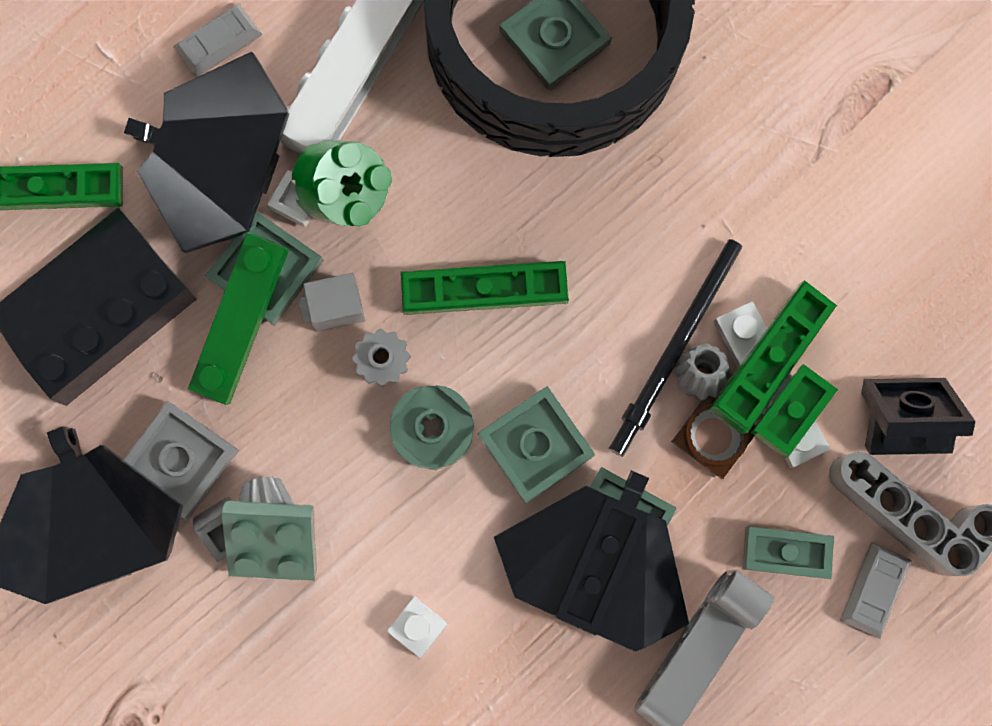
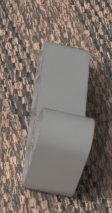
[829,452,992,576]
[634,570,774,726]

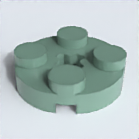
[390,385,474,471]

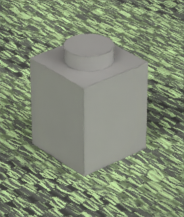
[299,273,365,332]

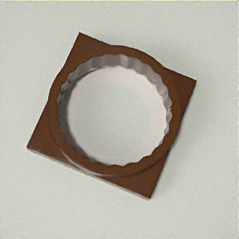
[671,396,755,479]

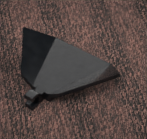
[124,51,290,253]
[0,427,184,604]
[494,470,689,652]

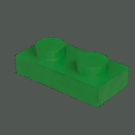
[751,364,838,458]

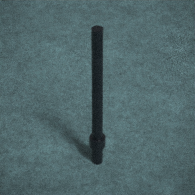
[609,239,743,457]

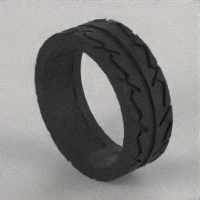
[424,0,695,157]

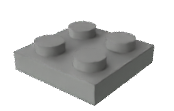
[124,401,239,520]

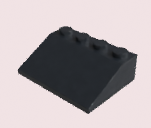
[0,208,197,406]

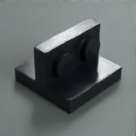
[861,378,976,455]

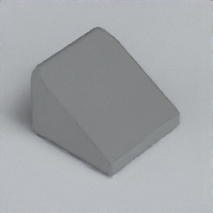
[193,497,232,563]

